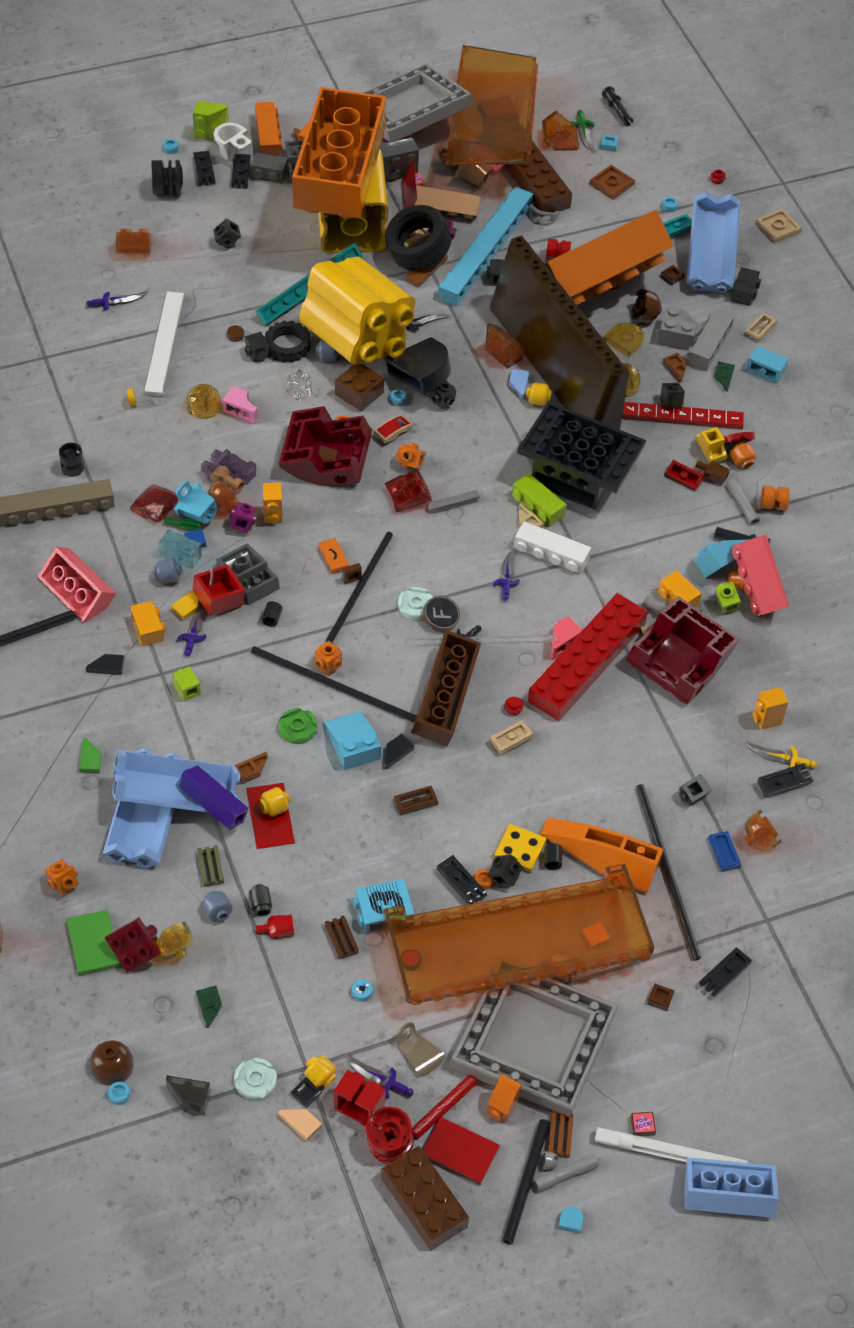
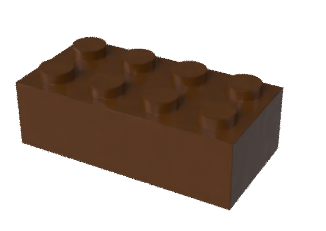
[381,1146,469,1251]

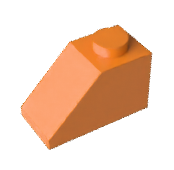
[486,1074,521,1123]

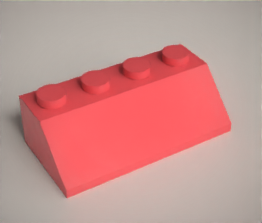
[732,535,789,616]
[38,547,116,622]

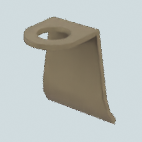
[396,1022,445,1076]

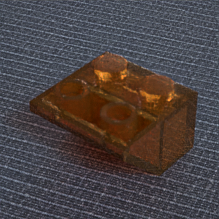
[116,229,153,253]
[485,323,524,369]

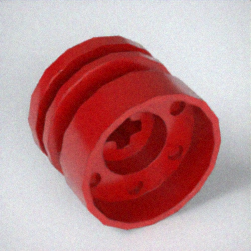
[365,1106,414,1164]

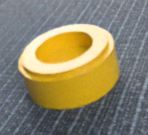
[127,388,137,407]

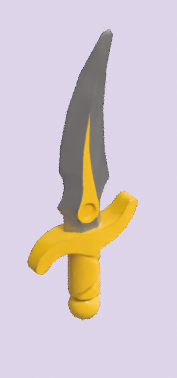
[746,741,817,768]

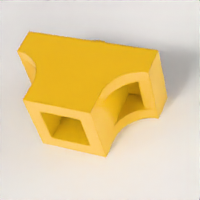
[695,427,727,463]

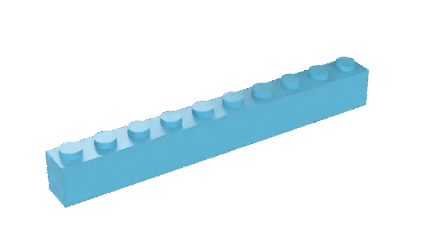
[438,187,533,306]

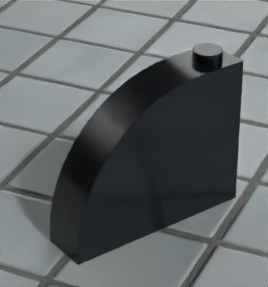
[385,337,451,395]

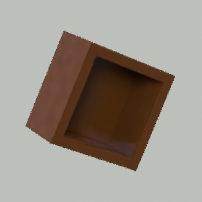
[335,364,385,412]

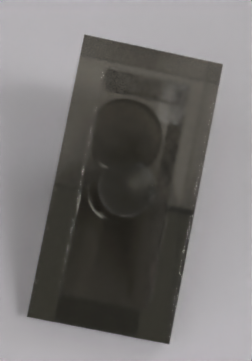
[166,1075,211,1116]

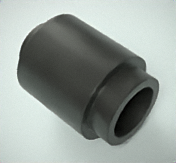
[249,884,272,916]

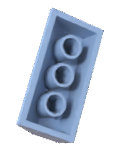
[684,1157,779,1218]

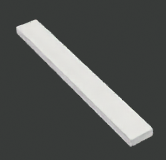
[144,291,184,397]

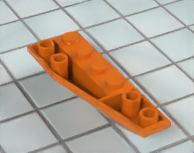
[540,818,663,893]

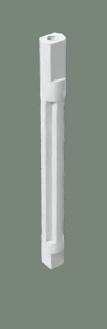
[594,1127,747,1163]

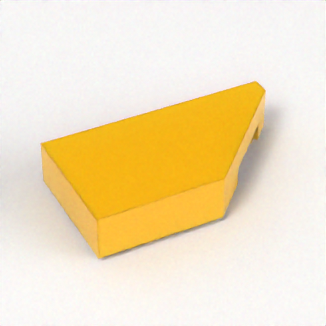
[171,590,199,620]

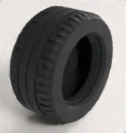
[385,205,452,271]

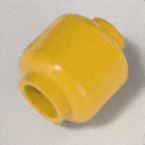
[526,382,552,406]
[259,787,290,817]
[305,1055,337,1088]

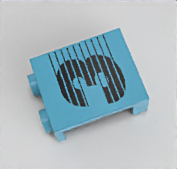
[353,879,414,934]

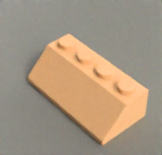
[415,185,482,219]

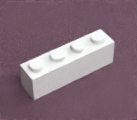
[514,521,591,574]

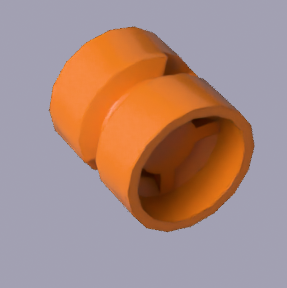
[761,485,790,511]

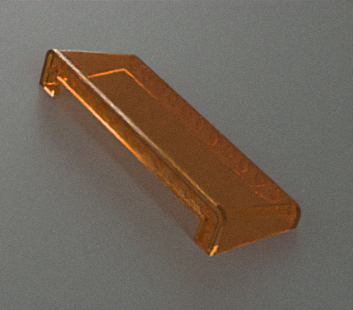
[445,45,538,165]
[383,864,654,1005]

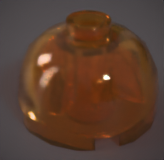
[208,477,238,514]
[744,809,782,851]

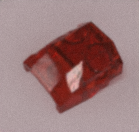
[384,471,432,512]
[130,484,179,522]

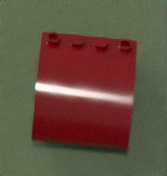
[278,406,373,486]
[625,596,740,705]

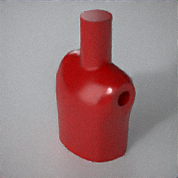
[255,914,294,940]

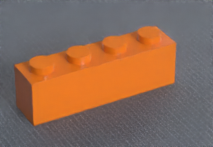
[255,102,283,157]

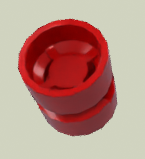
[545,238,572,260]

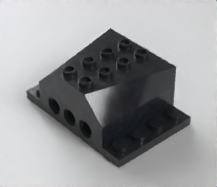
[517,401,647,510]

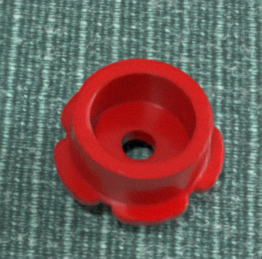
[710,169,726,184]

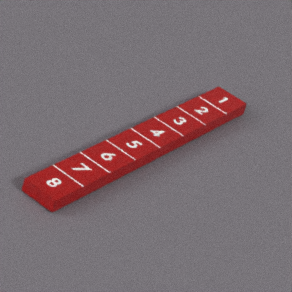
[622,402,744,429]

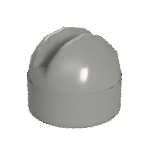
[541,1151,558,1170]

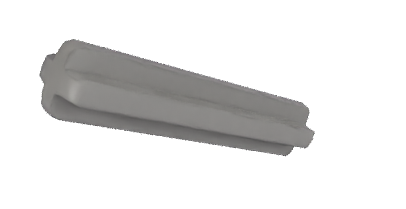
[428,490,480,513]

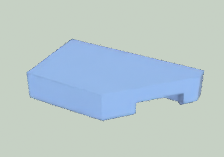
[509,369,529,399]

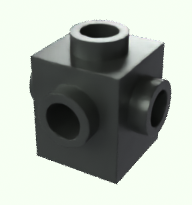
[213,218,241,249]
[428,380,457,409]
[487,854,523,888]

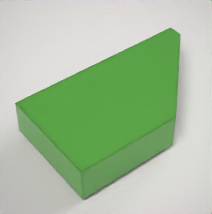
[79,738,102,773]

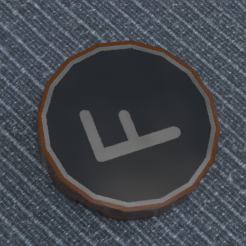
[422,596,460,632]

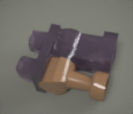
[201,449,256,493]

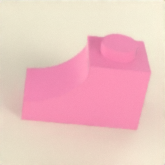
[223,386,258,424]

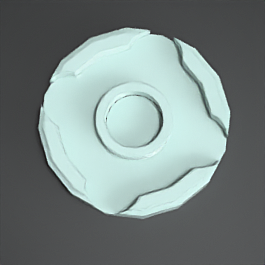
[398,587,432,620]
[234,1058,277,1101]

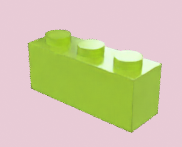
[512,473,567,527]

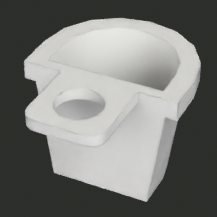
[214,123,251,162]

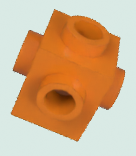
[396,442,426,469]
[315,641,342,676]
[44,859,79,895]

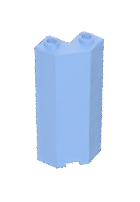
[686,192,741,293]
[103,748,182,869]
[112,750,240,812]

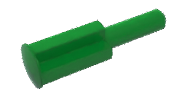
[164,518,202,531]

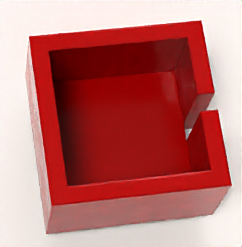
[192,564,245,616]
[334,1069,386,1126]

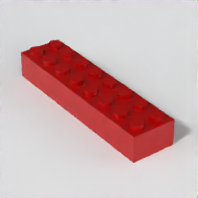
[528,593,648,721]

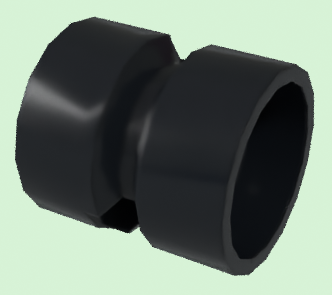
[59,442,85,477]

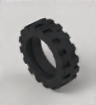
[265,320,311,363]

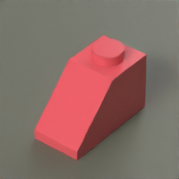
[550,616,582,660]

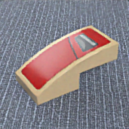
[373,415,413,443]

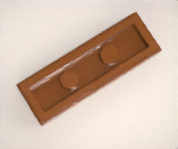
[405,255,448,287]

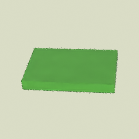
[66,909,120,976]

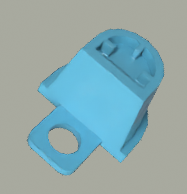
[174,480,217,524]

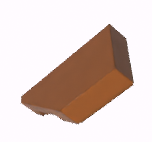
[234,752,268,784]

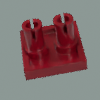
[104,917,162,973]

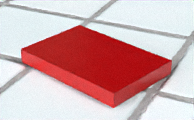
[423,1117,500,1185]

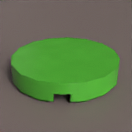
[278,708,317,744]

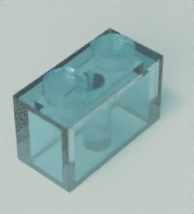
[159,530,202,570]

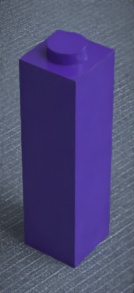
[179,765,249,830]

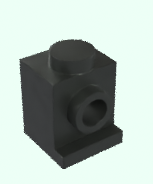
[678,774,712,805]

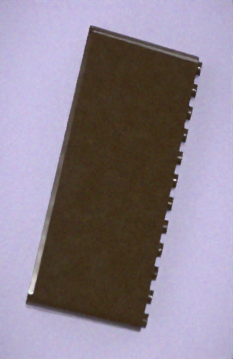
[490,235,629,429]

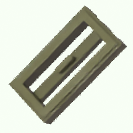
[197,845,224,887]

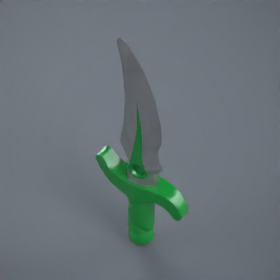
[571,110,595,152]

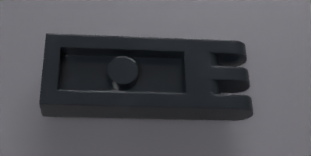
[193,151,216,185]
[231,154,251,188]
[757,763,814,798]
[437,855,487,907]
[699,947,752,998]

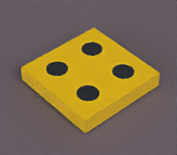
[494,824,547,873]

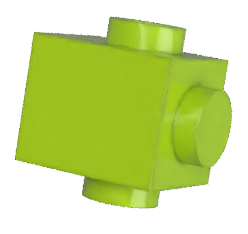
[715,582,741,614]

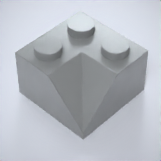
[658,306,698,350]

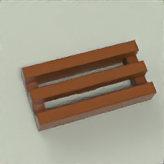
[548,1111,574,1158]

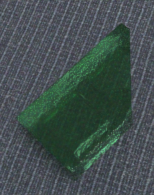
[714,361,735,392]
[196,985,222,1028]

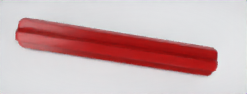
[412,1075,477,1139]

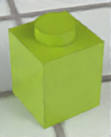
[172,666,201,701]

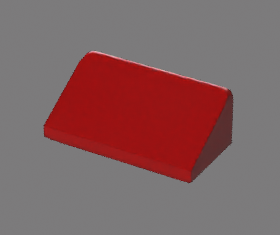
[664,459,706,491]

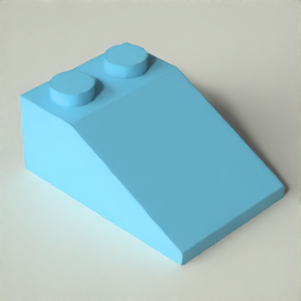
[693,540,747,578]
[324,711,381,770]

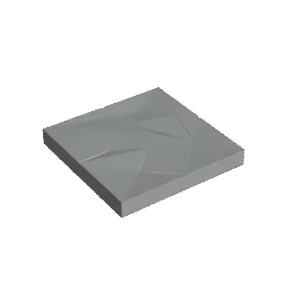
[363,63,474,142]
[450,958,618,1117]

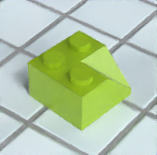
[193,101,229,141]

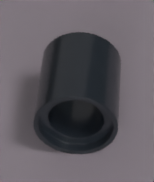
[261,601,283,627]
[544,843,562,870]

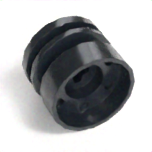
[151,160,183,195]

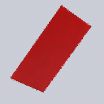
[402,158,418,209]
[246,783,295,849]

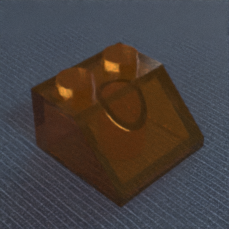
[542,110,579,151]

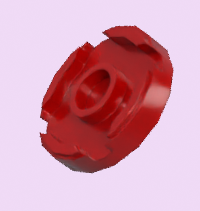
[723,432,755,446]

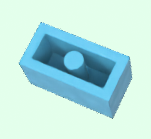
[746,346,789,383]

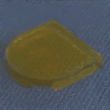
[603,323,644,357]

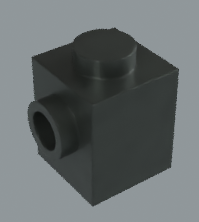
[486,259,504,286]
[245,331,269,362]
[660,383,685,408]

